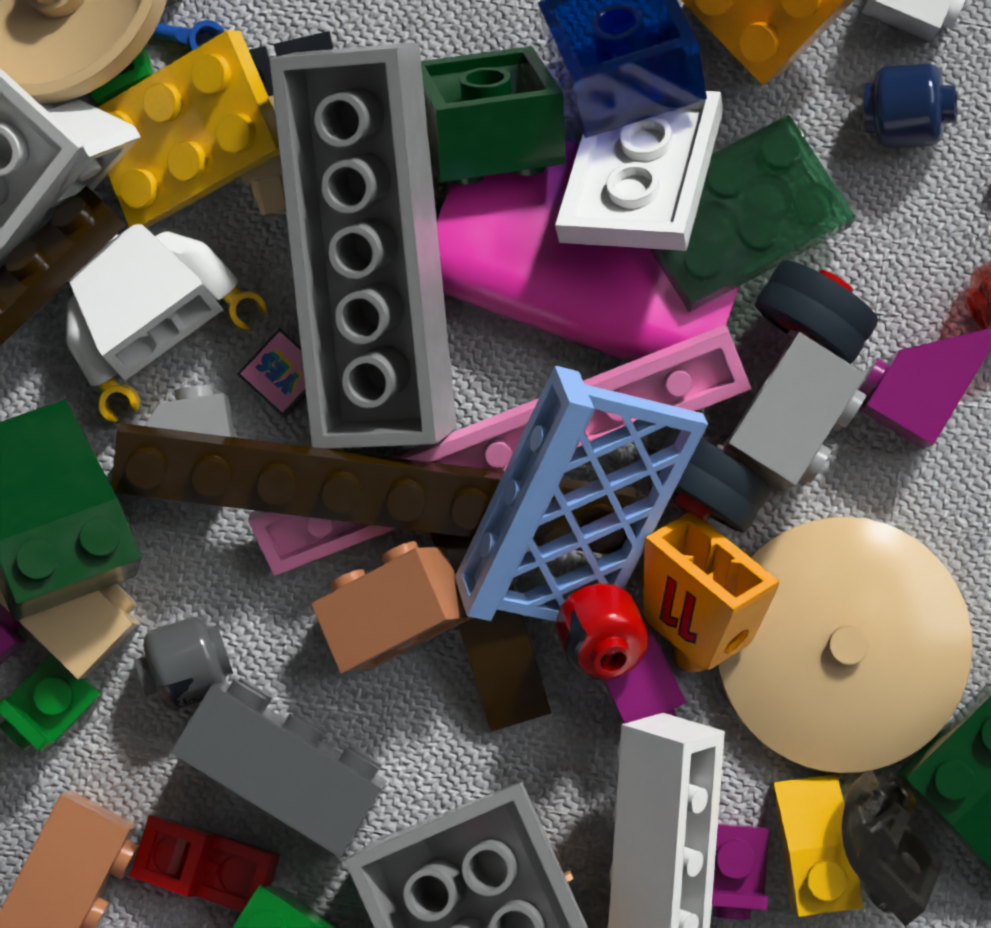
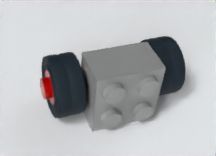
[657,260,879,533]

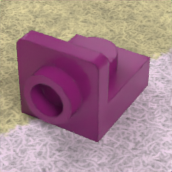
[712,823,769,920]

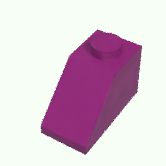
[858,329,991,449]

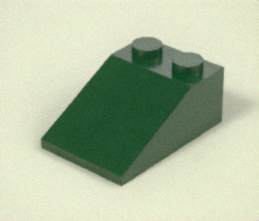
[0,399,142,622]
[895,686,991,872]

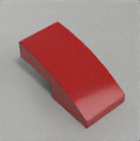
[129,815,281,912]

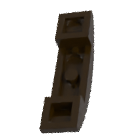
[430,532,552,732]

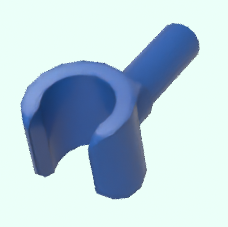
[151,20,224,52]

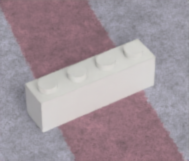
[607,713,725,928]

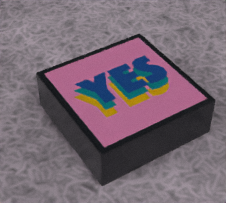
[237,328,306,418]

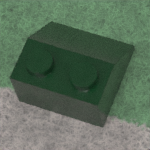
[421,46,566,185]

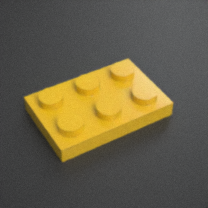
[97,30,280,229]

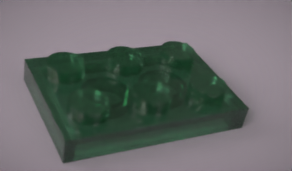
[650,115,856,312]

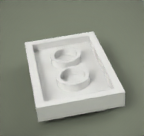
[555,86,723,251]

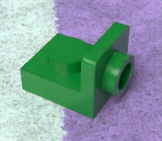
[0,653,103,752]

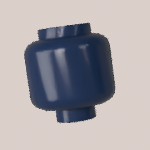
[864,64,957,148]

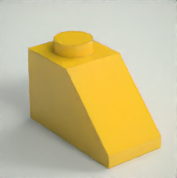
[772,773,863,917]

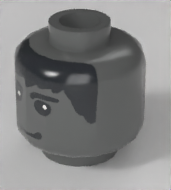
[134,617,233,710]

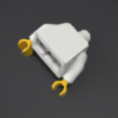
[65,224,267,422]

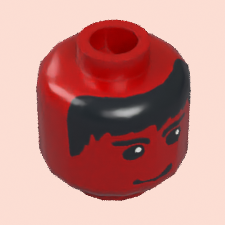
[556,583,648,681]

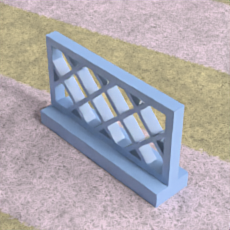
[455,365,708,622]

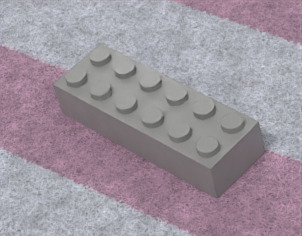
[270,42,457,449]

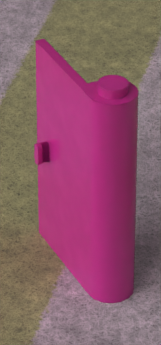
[437,139,766,363]

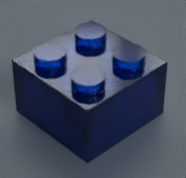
[537,0,707,138]

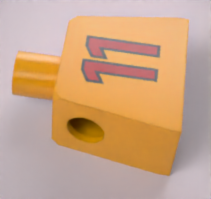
[643,512,779,672]

